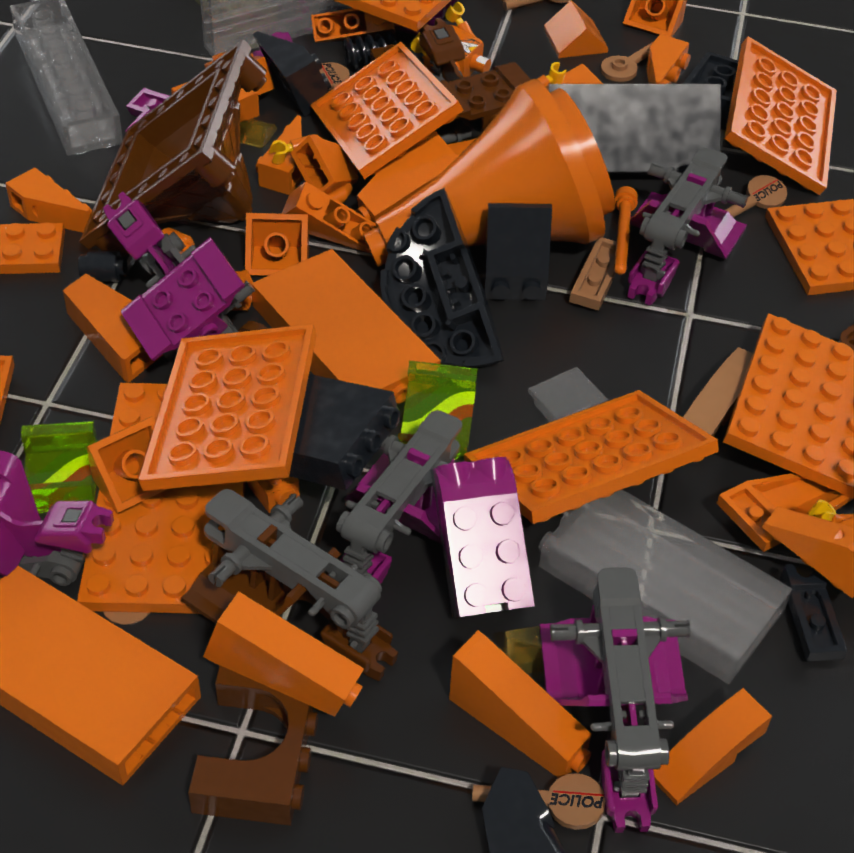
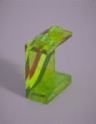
[398,360,478,460]
[21,421,97,513]

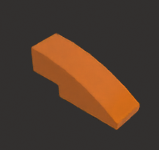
[653,688,772,806]

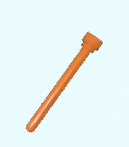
[614,186,638,275]

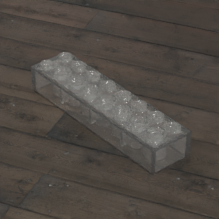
[10,0,123,156]

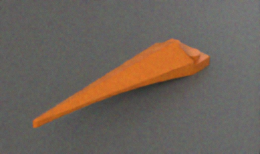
[717,473,853,552]

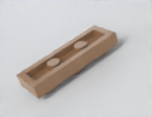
[569,237,616,311]

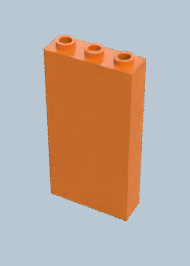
[251,249,441,404]
[0,566,201,786]

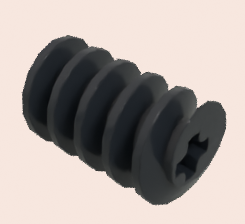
[343,31,399,71]

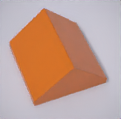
[544,0,608,58]
[623,0,687,37]
[245,213,309,276]
[86,416,167,513]

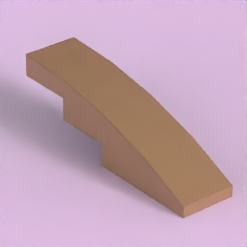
[683,347,753,437]

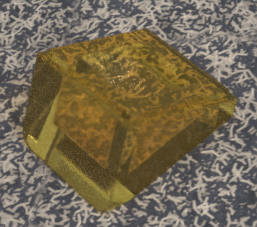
[240,119,277,148]

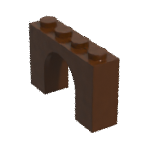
[188,666,318,826]

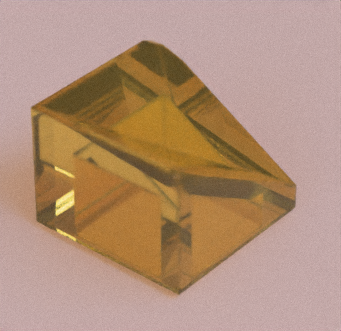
[503,626,544,674]

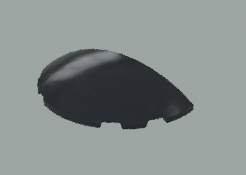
[380,188,504,368]

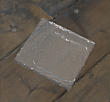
[528,367,608,422]

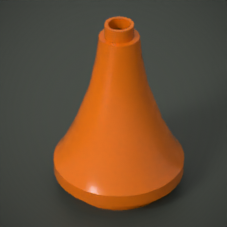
[363,79,615,267]

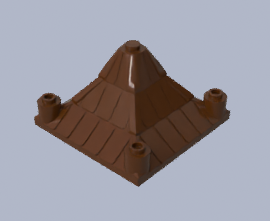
[79,39,267,257]

